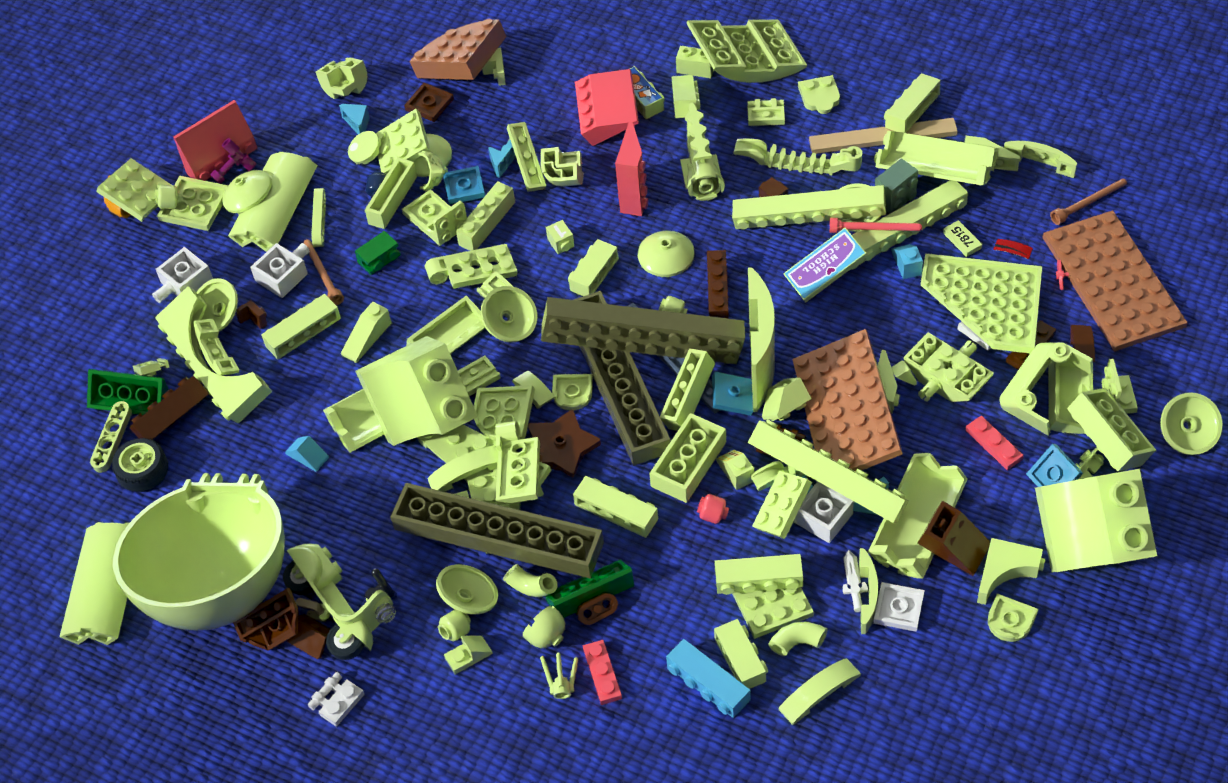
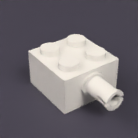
[250,243,310,298]
[152,247,213,303]
[795,481,854,543]

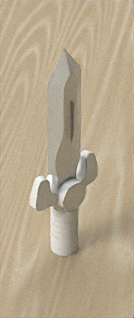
[843,550,868,612]

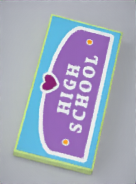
[783,228,868,303]

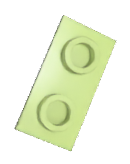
[1075,448,1104,480]

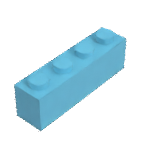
[666,639,751,718]

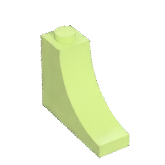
[977,538,1045,605]

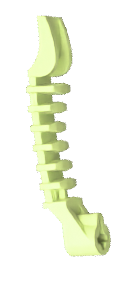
[734,139,862,175]

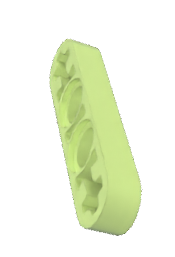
[312,188,326,247]
[90,401,132,473]

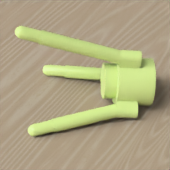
[540,653,578,699]

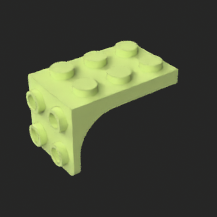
[402,189,467,246]

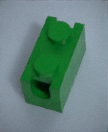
[355,231,401,275]

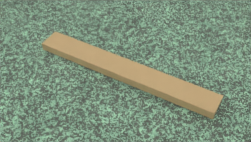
[809,118,957,154]

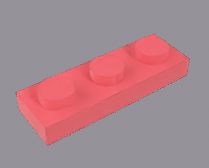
[965,416,1023,470]
[583,640,622,705]

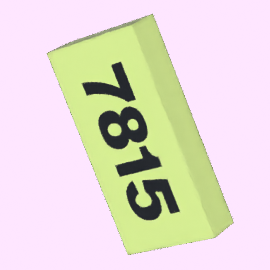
[943,220,982,257]

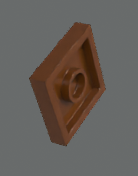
[404,83,454,122]

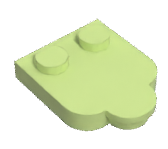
[798,75,840,114]

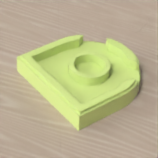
[552,374,593,411]
[988,594,1039,642]

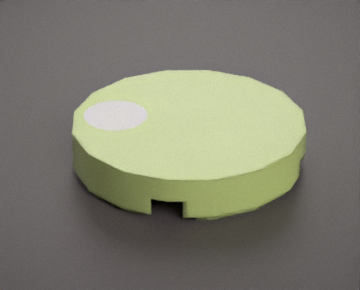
[348,131,382,165]

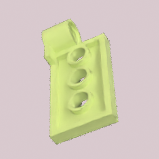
[425,244,517,289]
[495,421,540,505]

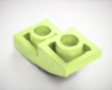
[512,371,554,409]

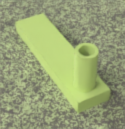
[507,122,546,192]

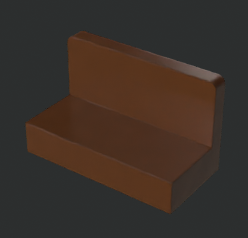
[287,614,331,659]

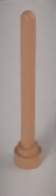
[1050,179,1127,225]
[304,239,344,305]

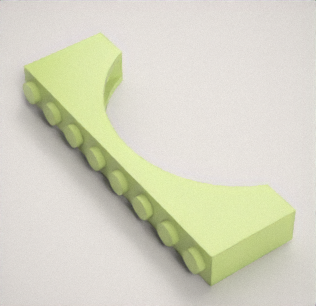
[155,286,272,423]

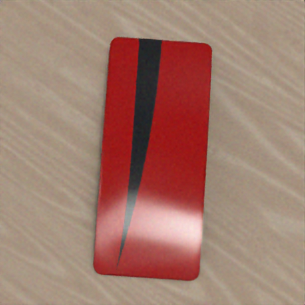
[994,239,1033,259]

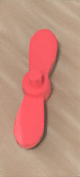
[1056,260,1069,290]

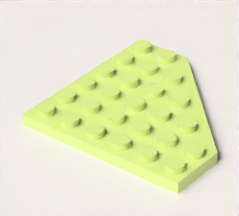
[921,254,1042,353]

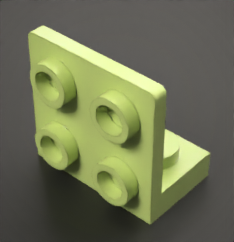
[1102,359,1138,414]

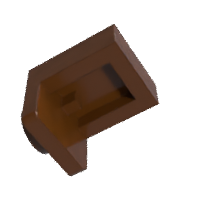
[236,300,267,329]

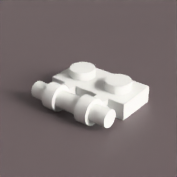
[307,672,364,727]

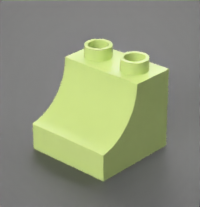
[355,336,478,446]
[1035,469,1157,572]

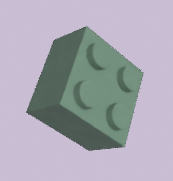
[875,158,918,214]

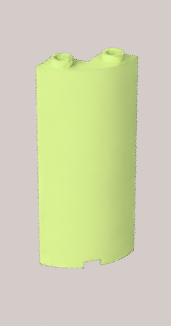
[874,131,1000,185]
[228,152,318,252]
[323,389,384,453]
[868,453,968,579]
[60,522,129,645]

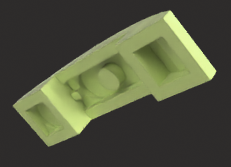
[1004,141,1077,178]
[194,319,239,375]
[428,445,498,492]
[859,548,878,634]
[779,658,861,725]

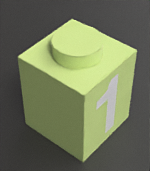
[546,220,574,254]

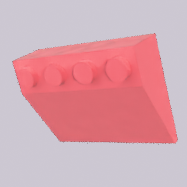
[575,69,639,146]
[174,100,257,181]
[615,122,648,216]

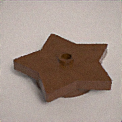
[528,410,601,478]

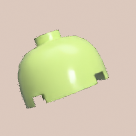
[523,605,565,648]

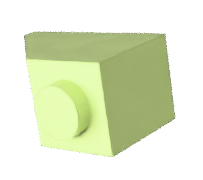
[716,450,754,490]

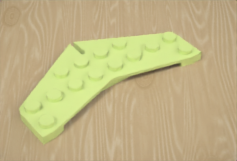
[417,425,522,554]

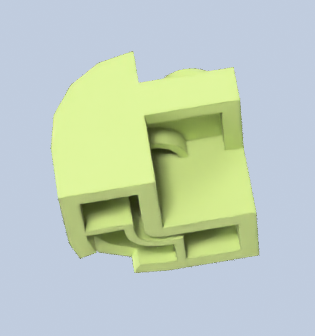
[316,58,367,99]
[541,147,584,187]

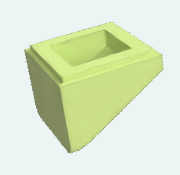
[891,360,917,386]

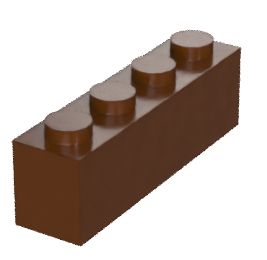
[707,250,729,319]
[130,375,209,440]

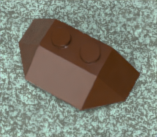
[233,588,299,651]

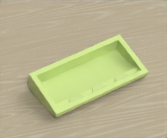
[406,295,485,354]
[1048,360,1093,434]

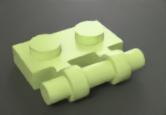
[747,98,785,126]

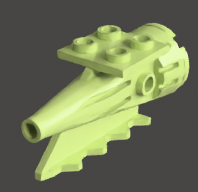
[680,102,725,201]

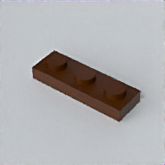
[1005,320,1056,370]

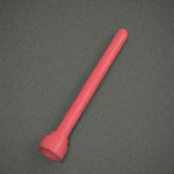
[830,218,922,233]

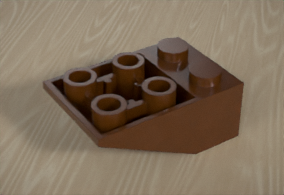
[917,501,990,576]

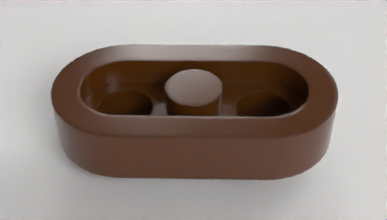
[576,593,618,625]

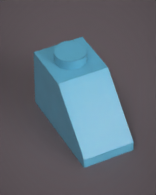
[891,244,923,279]

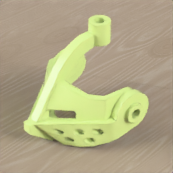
[418,151,448,191]

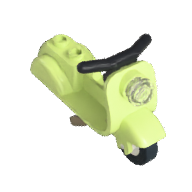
[283,544,397,660]

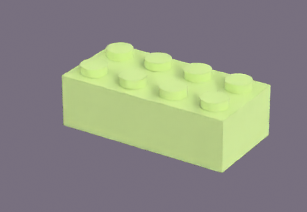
[1067,388,1156,471]
[649,413,726,503]

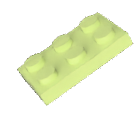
[752,471,812,539]

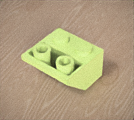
[762,377,812,421]

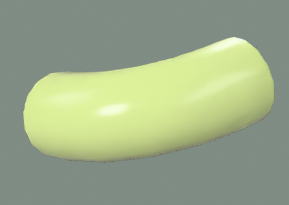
[503,564,557,597]
[768,622,828,656]

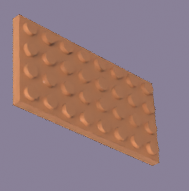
[1043,210,1187,351]
[792,329,903,471]

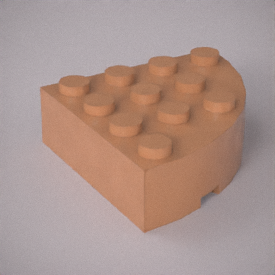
[409,19,507,80]

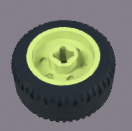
[112,438,168,492]

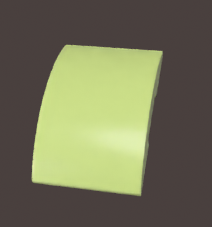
[686,20,807,83]
[748,268,775,412]

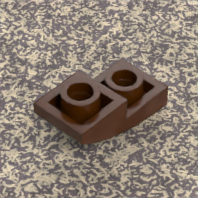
[1070,325,1095,363]

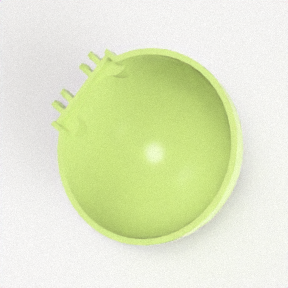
[113,473,285,630]

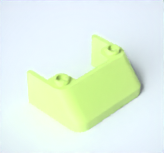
[1000,343,1093,436]

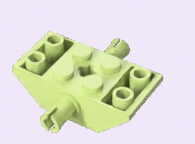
[904,332,994,402]

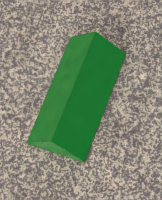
[87,369,169,415]
[545,560,634,618]

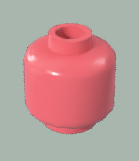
[697,494,729,524]

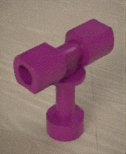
[210,138,256,184]

